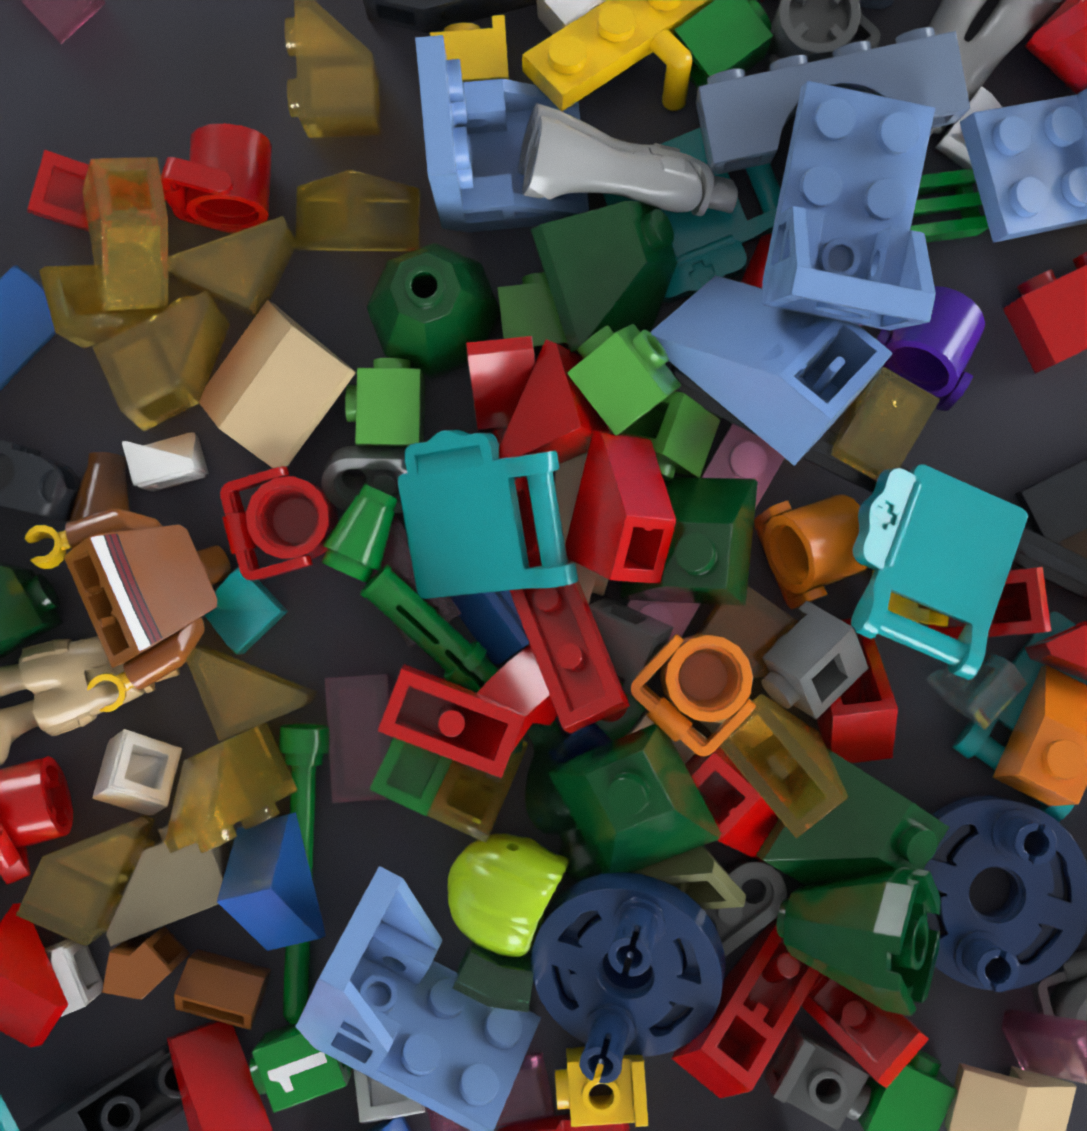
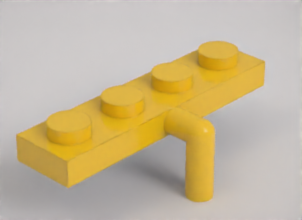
[522,0,714,111]

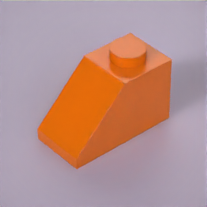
[993,665,1087,806]

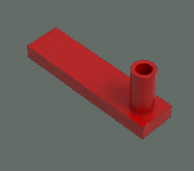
[509,476,630,733]

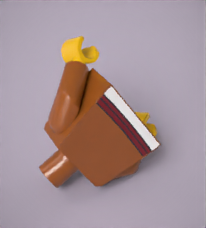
[25,508,231,712]

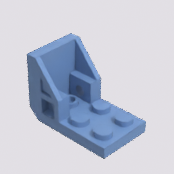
[415,35,589,232]
[762,81,936,331]
[960,88,1087,243]
[296,866,541,1131]

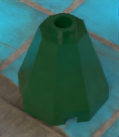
[366,243,500,379]
[777,867,940,1016]

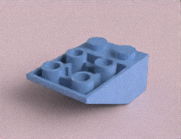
[650,275,893,466]

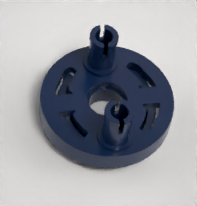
[923,796,1087,992]
[531,873,726,1084]

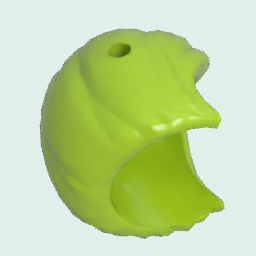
[447,833,570,957]

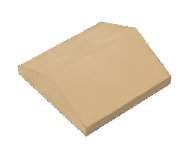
[196,300,356,468]

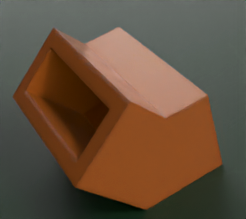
[102,925,190,1000]
[174,949,271,1030]

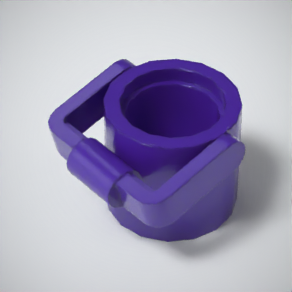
[875,286,985,411]

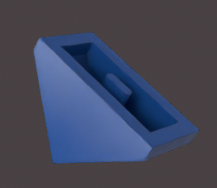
[217,812,326,951]

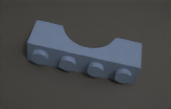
[695,27,970,175]

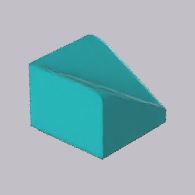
[205,566,288,655]

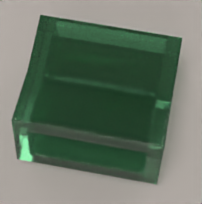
[452,941,534,1012]

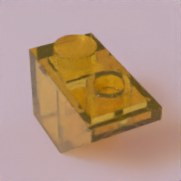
[285,0,381,138]
[82,157,168,311]
[93,291,230,431]
[165,722,298,854]
[16,815,155,946]

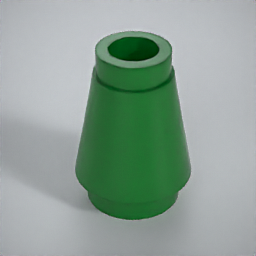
[321,484,398,583]

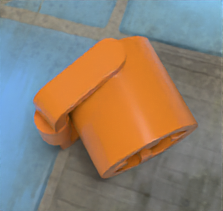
[754,494,868,609]
[631,634,756,756]

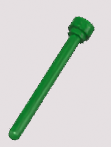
[279,723,330,1024]

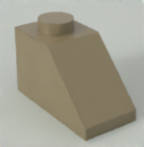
[106,816,230,946]

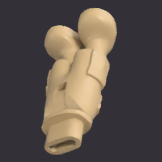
[0,636,180,766]

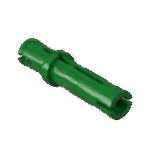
[360,564,499,693]

